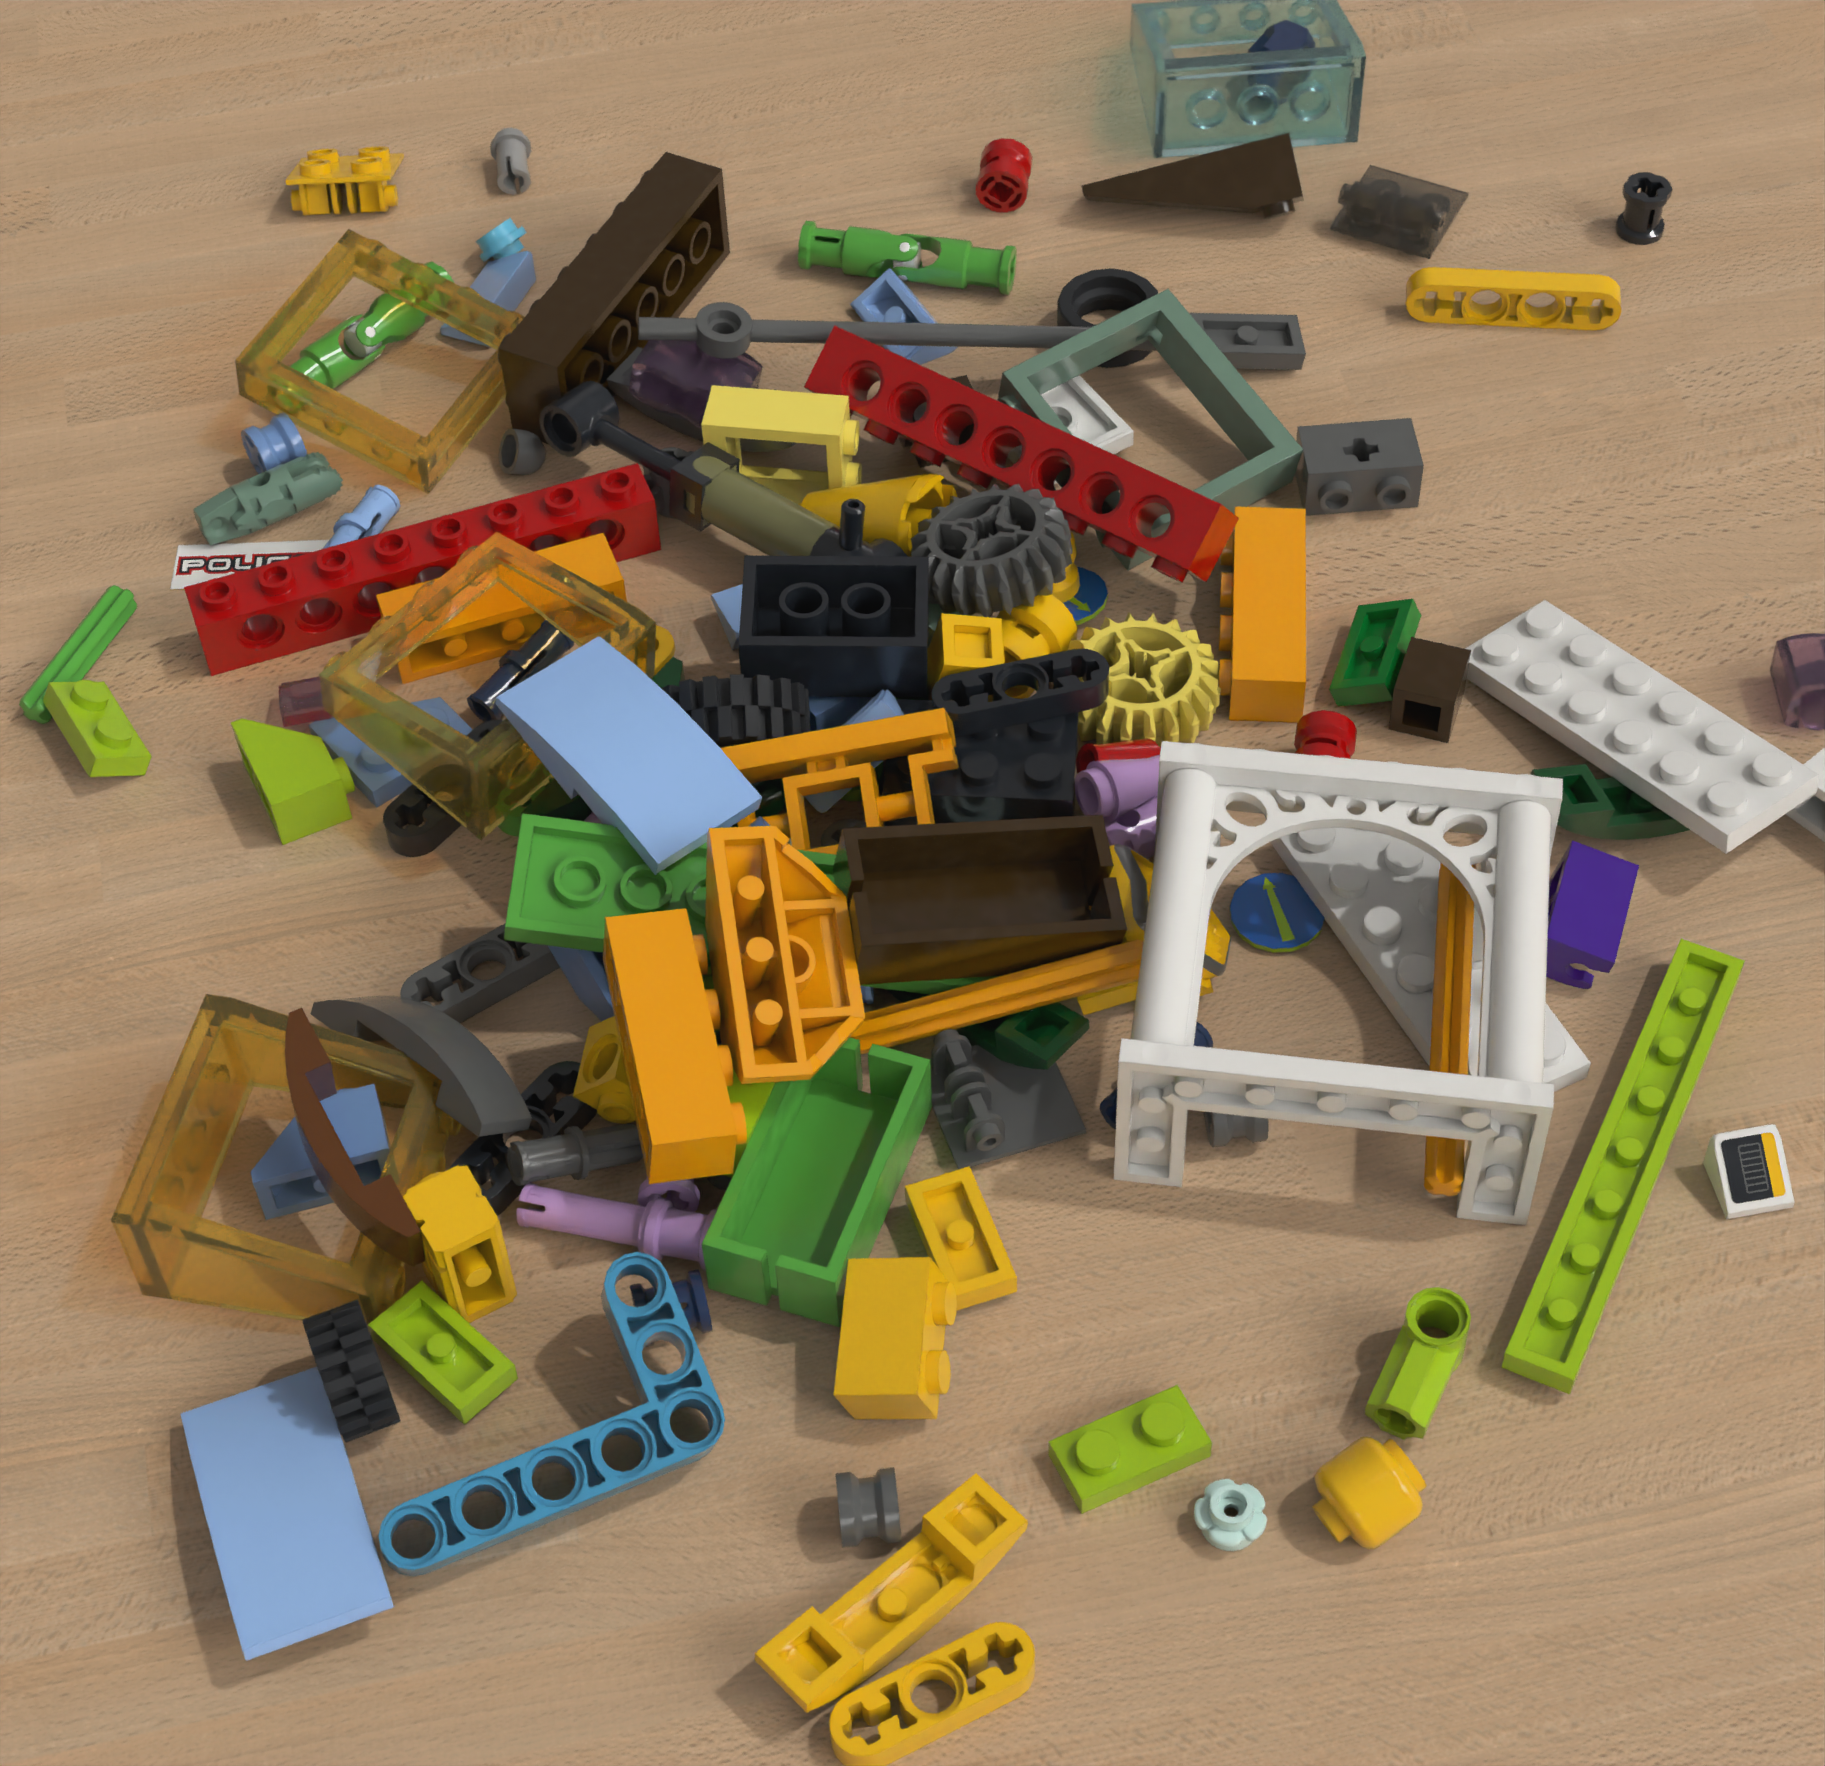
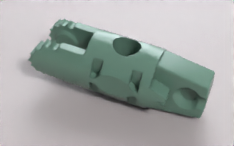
[193,452,343,545]

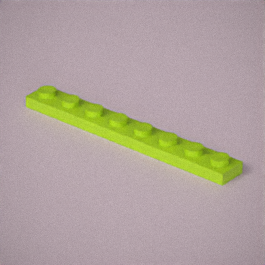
[1501,939,1745,1394]

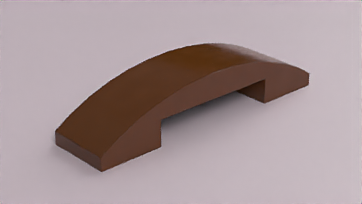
[285,1007,426,1267]

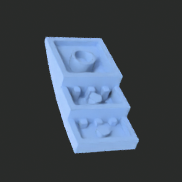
[495,636,762,875]
[180,1367,394,1661]

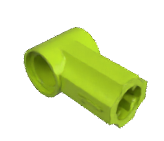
[1365,1287,1471,1440]

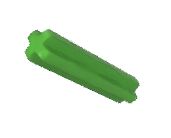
[19,585,137,724]

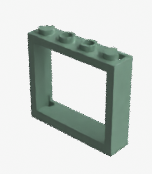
[997,289,1303,571]

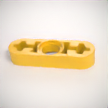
[829,1622,1035,1766]

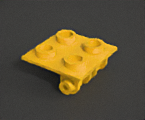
[285,146,404,216]

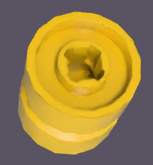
[996,594,1078,699]

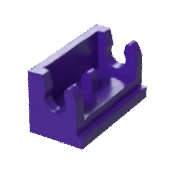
[1546,840,1639,989]

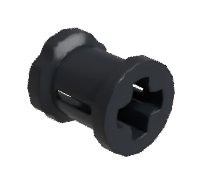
[1616,172,1672,245]

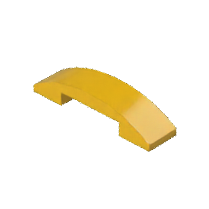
[755,1473,1028,1712]

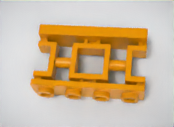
[721,708,958,855]

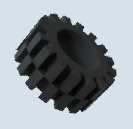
[302,1299,401,1443]

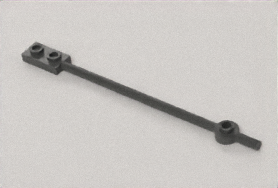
[638,302,1306,370]

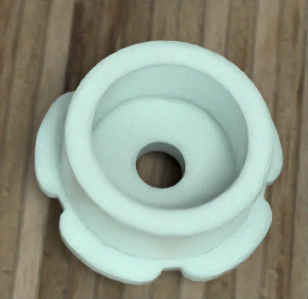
[1194,1479,1267,1551]

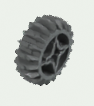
[911,484,1072,617]

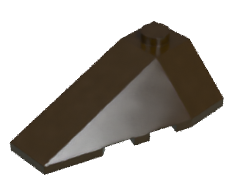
[1081,133,1304,219]

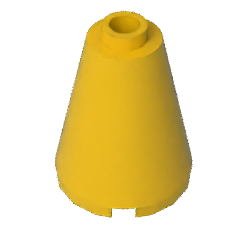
[798,474,957,557]

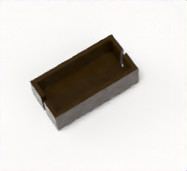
[833,815,1127,985]

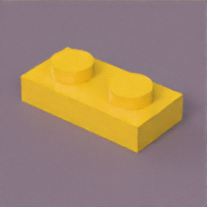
[905,1166,1017,1311]

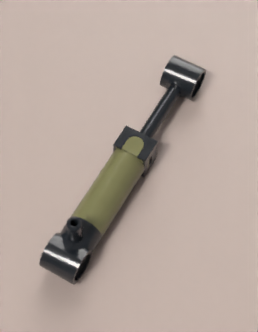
[539,380,908,557]

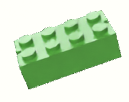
[702,1038,932,1327]

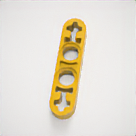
[1406,267,1622,331]

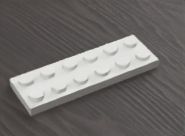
[1465,600,1819,854]
[1270,827,1591,1092]

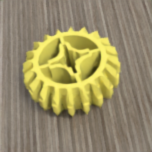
[1068,613,1221,746]

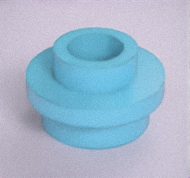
[476,218,527,262]

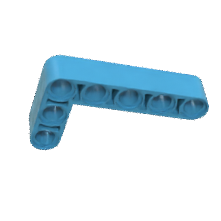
[379,1252,725,1577]

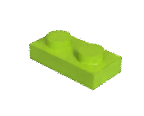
[43,680,152,777]
[368,1280,518,1425]
[1048,1385,1212,1514]

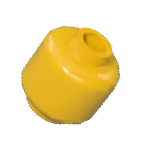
[1312,1436,1427,1549]

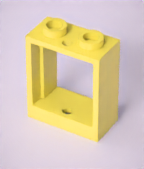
[701,385,862,504]

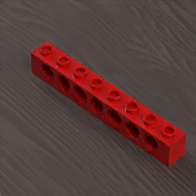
[804,325,1239,583]
[184,463,661,676]

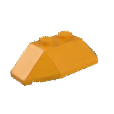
[705,826,865,1084]

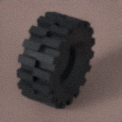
[662,674,811,748]

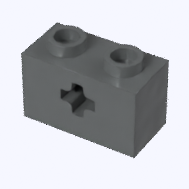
[1295,418,1424,516]

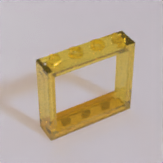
[235,229,524,494]

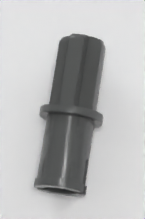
[507,1123,643,1186]

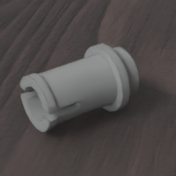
[490,128,531,195]

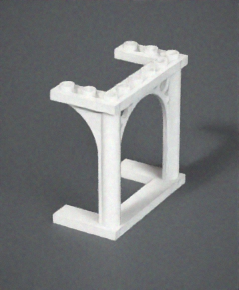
[1114,741,1563,1226]

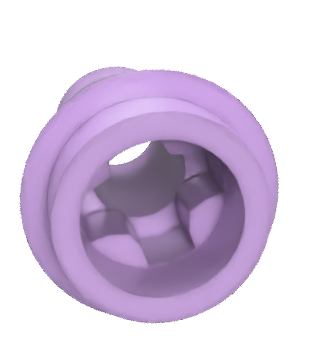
[1075,755,1160,822]

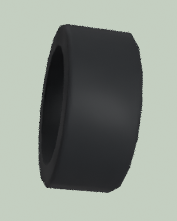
[1057,268,1158,368]

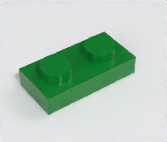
[1329,599,1421,706]

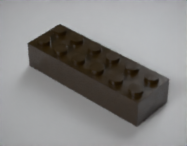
[498,152,730,445]

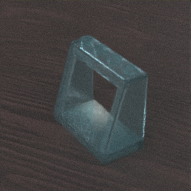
[1130,0,1366,158]

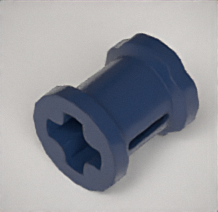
[630,1269,713,1347]

